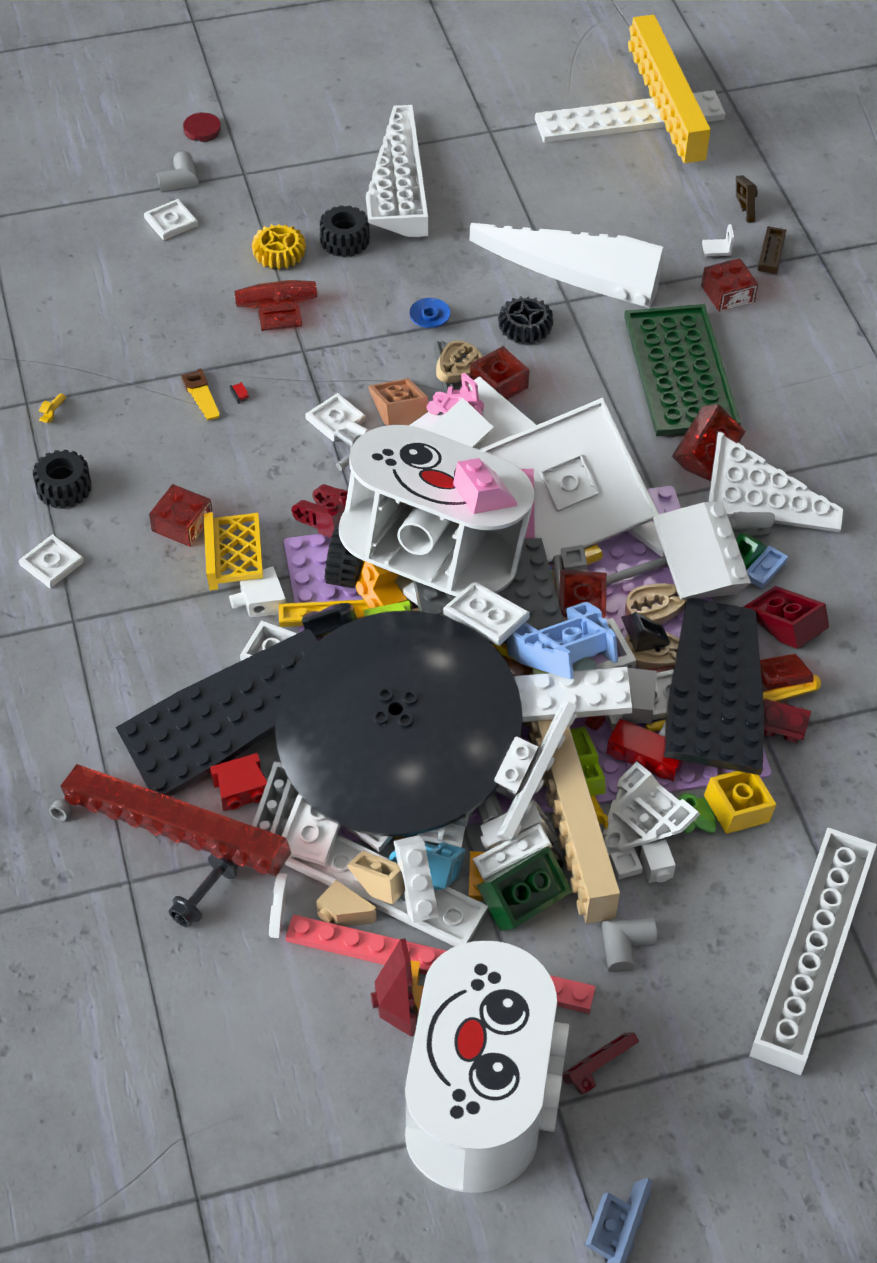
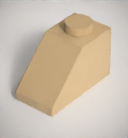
[348,851,405,904]
[316,880,376,927]

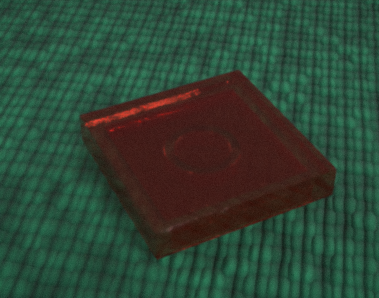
[760,653,814,690]

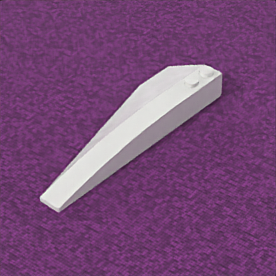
[366,105,428,237]
[470,223,664,308]

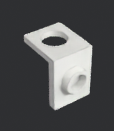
[702,224,734,257]

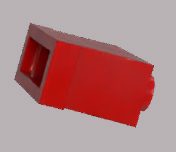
[210,753,267,811]

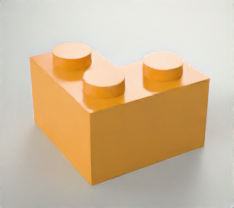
[355,561,407,609]

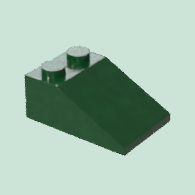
[477,846,573,931]

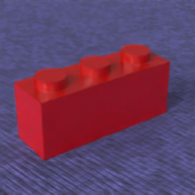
[606,719,684,782]

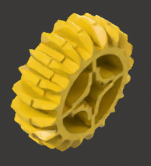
[252,224,306,270]

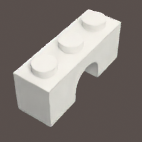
[394,835,439,923]

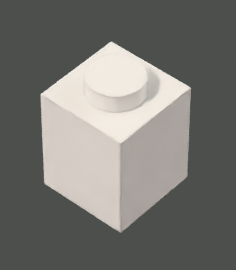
[640,839,675,883]

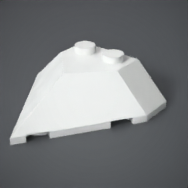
[602,762,700,855]

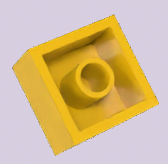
[704,771,777,834]

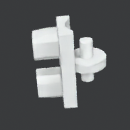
[418,824,465,848]

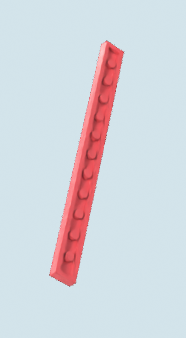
[285,914,596,1014]

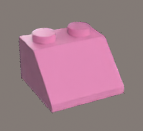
[453,458,517,514]

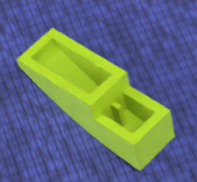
[570,727,606,796]

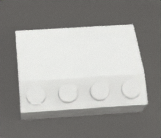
[653,501,751,600]

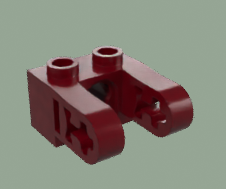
[291,484,348,538]

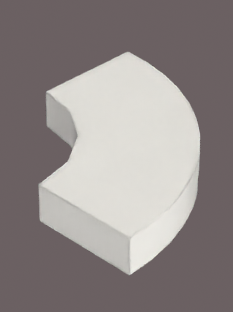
[269,873,288,938]

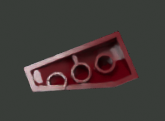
[370,938,416,1036]

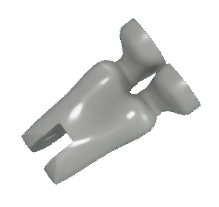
[727,512,775,539]

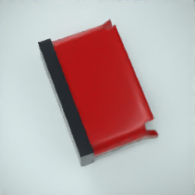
[230,382,249,404]

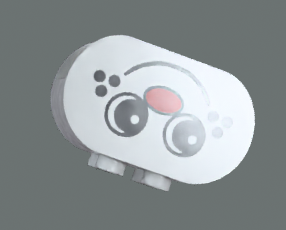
[339,425,534,596]
[405,941,569,1193]

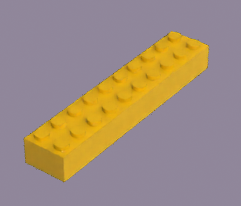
[628,14,711,164]

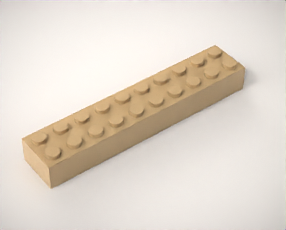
[523,720,620,924]

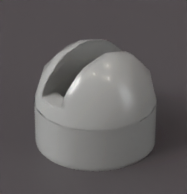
[49,799,71,821]

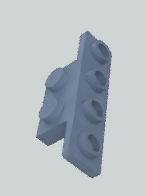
[585,1178,653,1263]

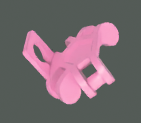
[426,373,484,416]

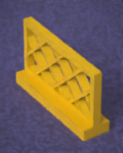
[204,512,263,591]

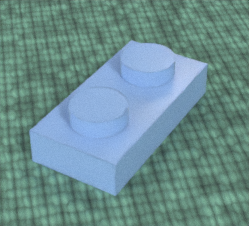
[747,545,788,589]

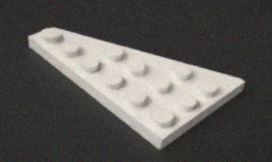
[708,432,843,533]

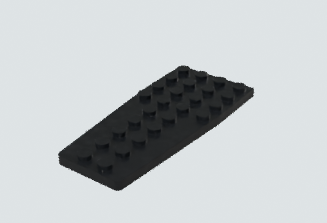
[663,598,764,775]
[115,629,318,804]

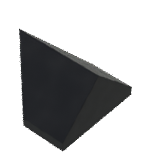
[621,611,671,652]

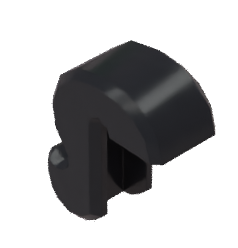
[302,603,358,638]

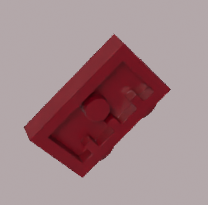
[763,698,811,743]

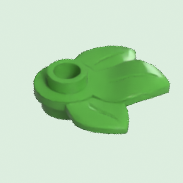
[678,793,716,834]

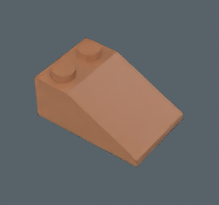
[369,378,428,426]

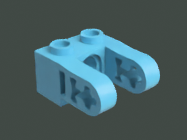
[389,842,466,890]

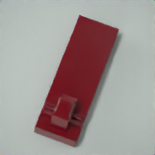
[562,1032,640,1094]

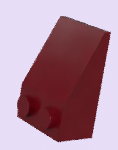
[743,586,829,649]

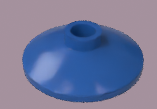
[409,298,450,328]

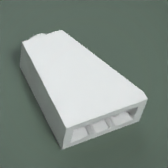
[480,800,558,850]

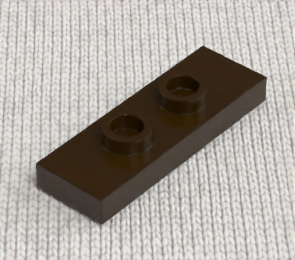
[757,226,787,274]

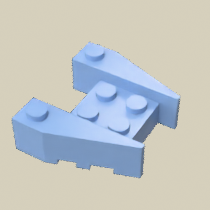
[506,602,618,679]

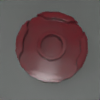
[183,112,221,142]

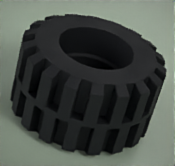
[320,205,370,257]
[33,449,92,509]
[324,527,362,589]

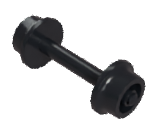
[168,848,241,928]

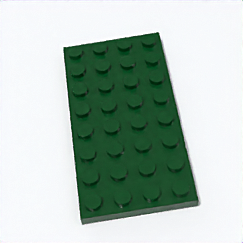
[624,304,741,436]

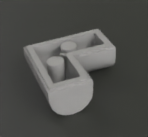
[157,151,199,192]
[601,917,657,971]

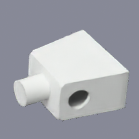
[229,566,286,617]

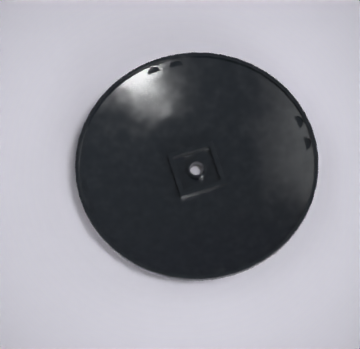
[275,611,523,837]

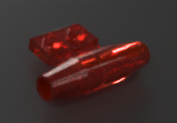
[234,280,317,331]

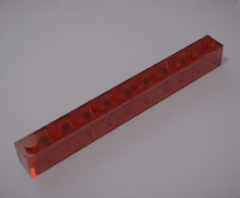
[60,764,291,876]

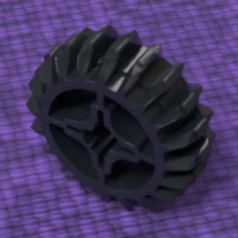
[498,296,554,344]

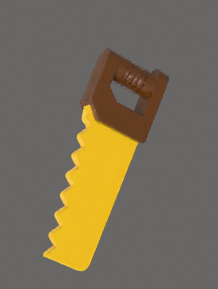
[181,368,220,421]

